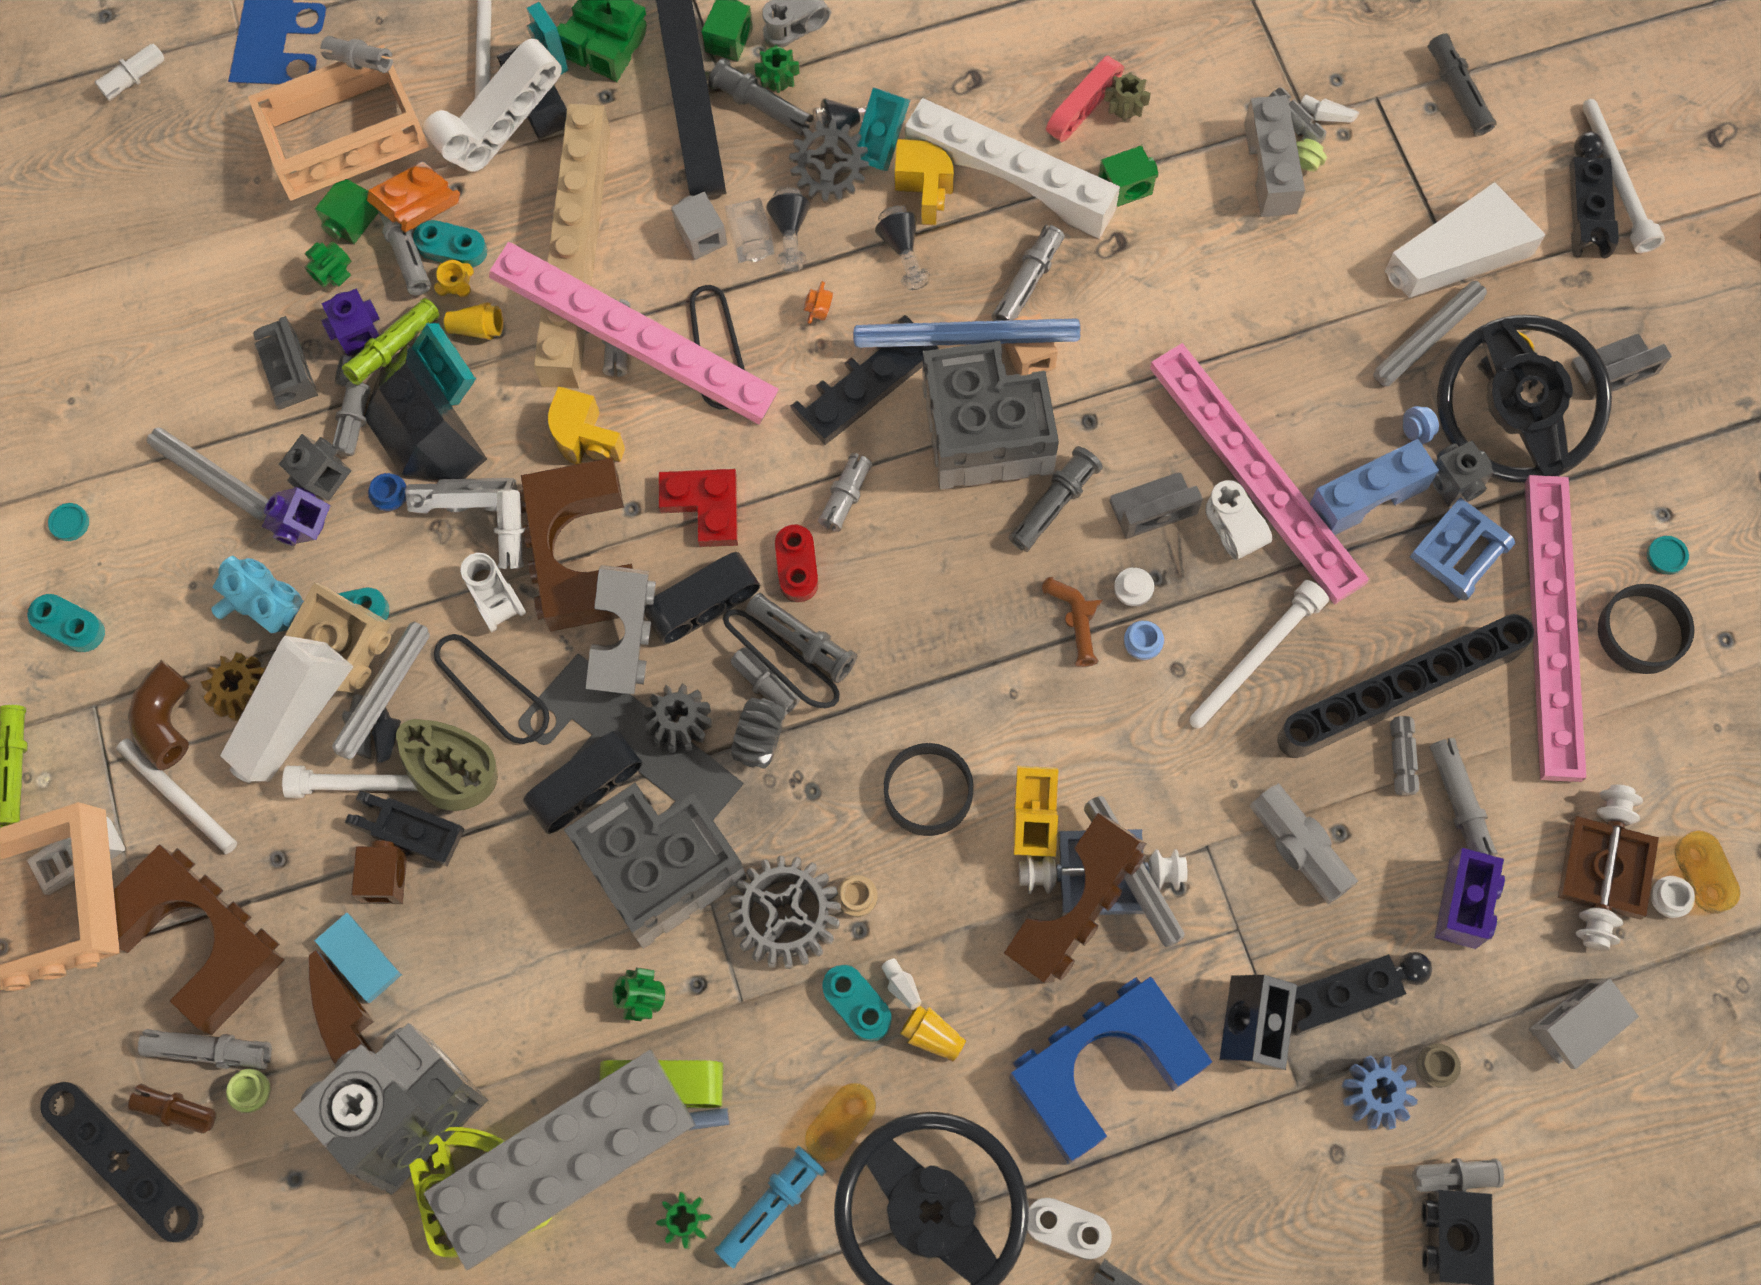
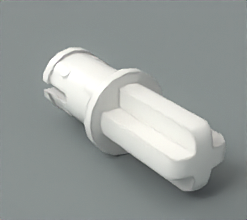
[94,44,164,101]
[494,489,525,569]

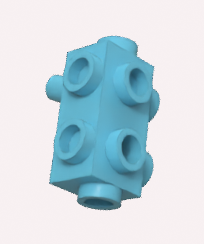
[211,556,304,633]

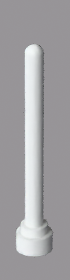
[1582,99,1665,253]
[1189,580,1329,728]
[282,766,480,798]

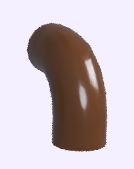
[128,660,192,770]

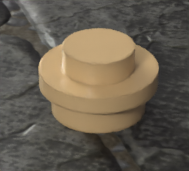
[836,875,878,917]

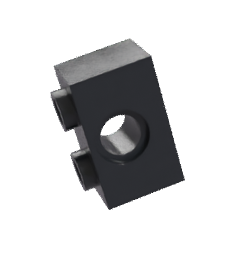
[1219,975,1297,1070]
[1421,1190,1494,1285]

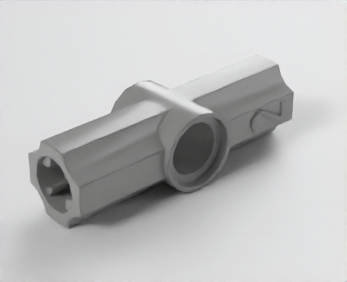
[1249,783,1358,905]

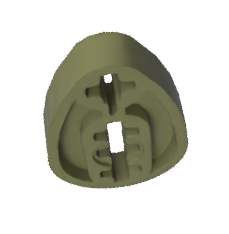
[396,719,498,811]

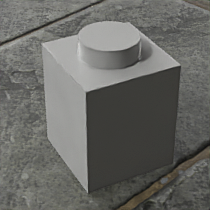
[671,192,727,260]

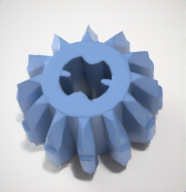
[1342,1056,1418,1130]

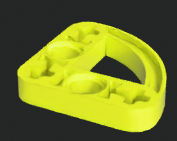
[409,1127,552,1258]

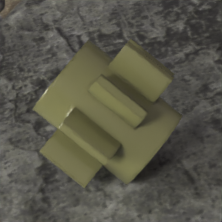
[1104,72,1151,121]

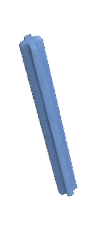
[853,318,1081,348]

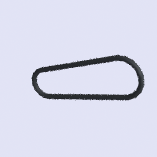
[689,285,745,409]
[723,609,840,709]
[434,634,550,744]

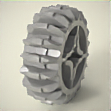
[728,856,841,969]

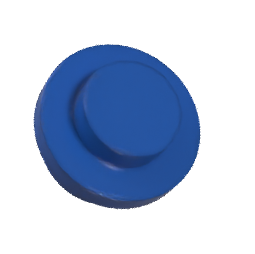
[368,473,407,511]

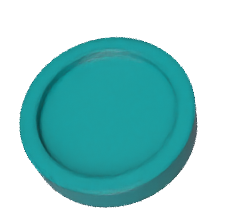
[48,503,89,541]
[1647,536,1689,575]

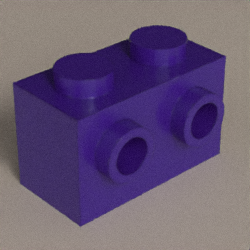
[1434,848,1505,949]

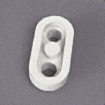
[1027,1198,1112,1260]

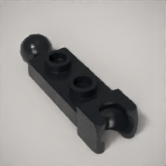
[1569,131,1619,258]
[1292,952,1432,1036]

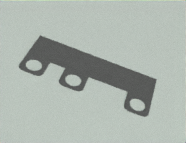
[519,653,744,820]

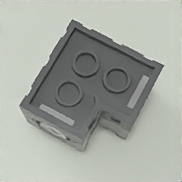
[922,341,1059,490]
[564,782,747,949]
[293,1023,489,1195]

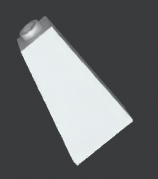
[1385,182,1546,298]
[220,636,354,783]

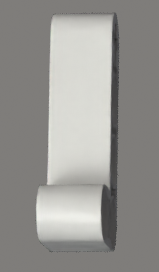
[422,39,562,172]

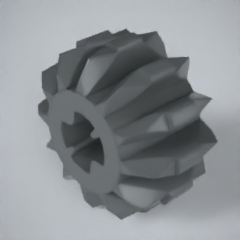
[643,683,712,754]
[731,697,785,769]

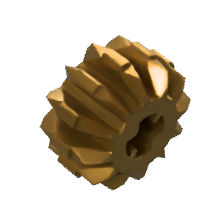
[201,652,266,722]

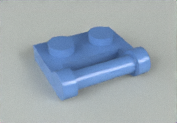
[1410,497,1515,601]

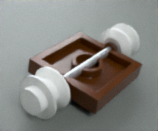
[1558,785,1659,950]

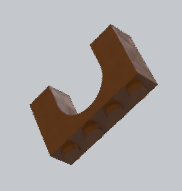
[517,457,634,632]
[114,844,285,1035]

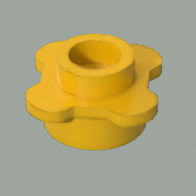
[434,260,474,297]

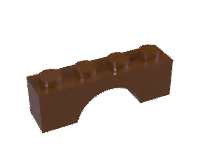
[1004,813,1147,983]

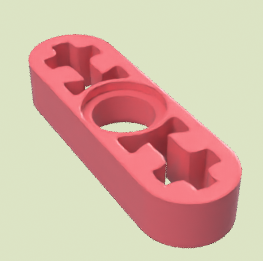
[1046,56,1124,142]

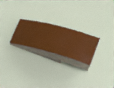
[309,950,376,1065]

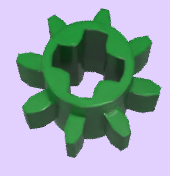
[754,45,800,93]
[304,241,352,288]
[612,967,665,1021]
[656,1192,713,1249]

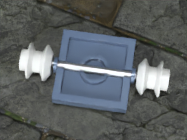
[1019,829,1187,916]

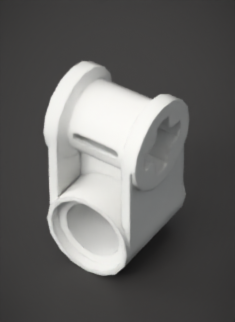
[1205,480,1272,560]
[460,553,526,632]

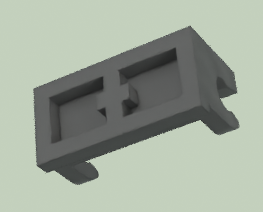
[253,316,319,410]

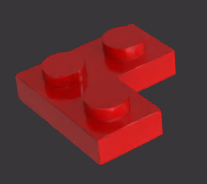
[659,469,738,547]

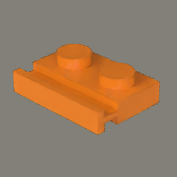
[367,162,460,232]

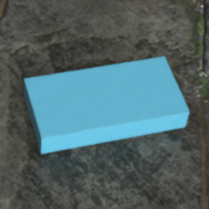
[314,913,402,1004]

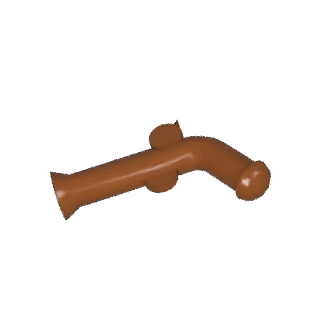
[1042,577,1103,667]

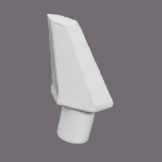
[1300,95,1359,122]
[881,959,921,1010]

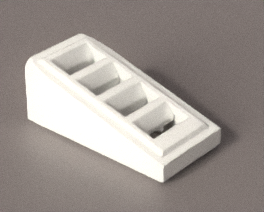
[27,817,125,895]

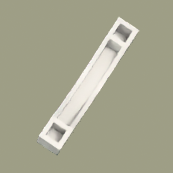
[905,98,1120,239]

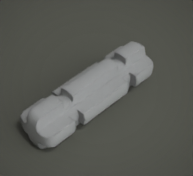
[1269,87,1327,144]
[1390,716,1419,796]

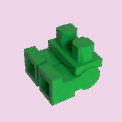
[557,0,647,82]

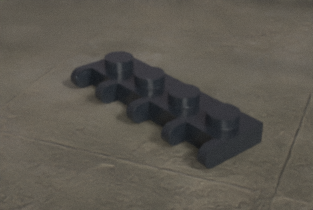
[790,315,939,445]

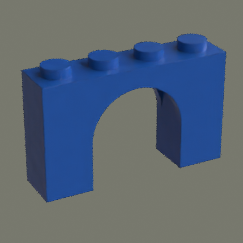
[1010,976,1212,1165]

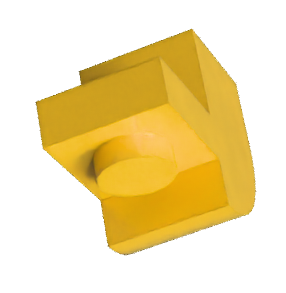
[895,139,954,225]
[548,386,625,464]
[1013,766,1059,857]

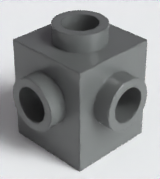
[279,434,352,501]
[1432,440,1494,507]

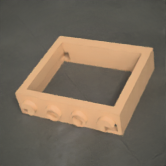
[248,45,429,201]
[0,802,120,991]

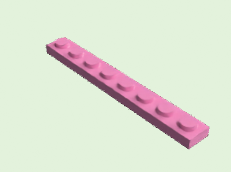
[489,241,779,425]
[1150,343,1369,605]
[1525,475,1586,782]

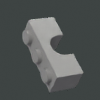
[1244,95,1305,217]
[585,565,656,694]

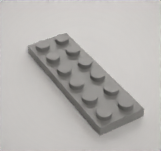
[424,1050,696,1271]

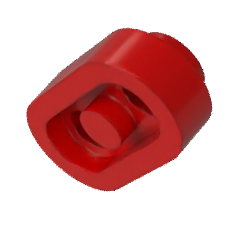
[775,524,819,602]

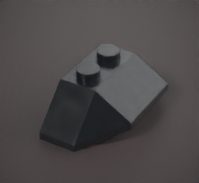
[364,344,487,480]

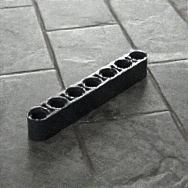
[656,0,727,197]
[1277,614,1534,758]

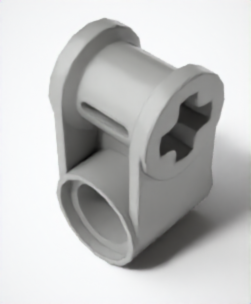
[763,0,831,48]

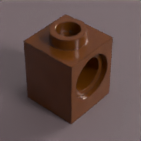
[351,840,407,904]

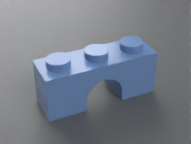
[1310,439,1439,535]

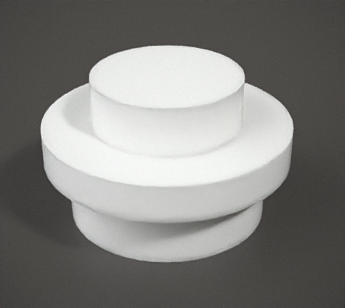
[1114,568,1154,606]
[1651,876,1695,918]

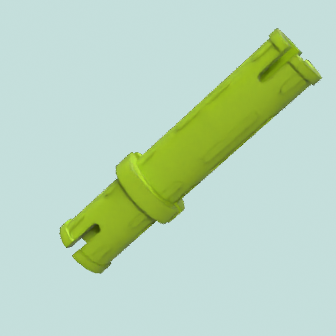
[342,298,440,385]
[0,705,28,828]

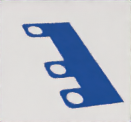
[228,0,326,84]

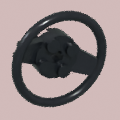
[1437,315,1612,483]
[834,1112,1029,1285]

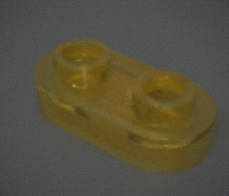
[1674,831,1740,914]
[805,1083,876,1163]

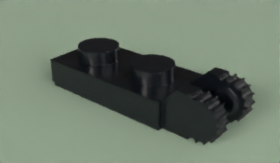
[345,791,465,867]

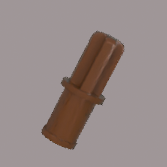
[128,1084,216,1134]

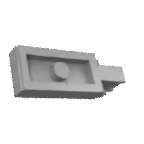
[405,478,517,514]

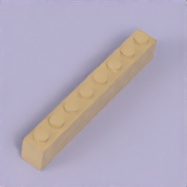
[534,104,610,388]

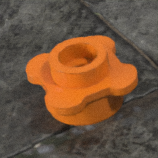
[803,281,833,324]

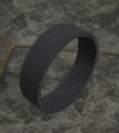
[1598,584,1695,674]
[884,743,974,836]

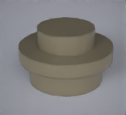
[1416,1044,1461,1088]

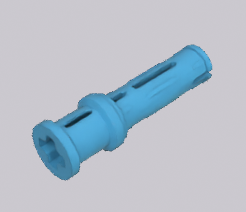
[714,1145,827,1269]

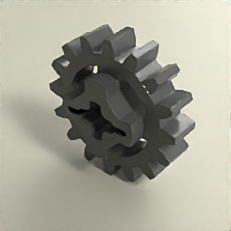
[789,120,869,203]

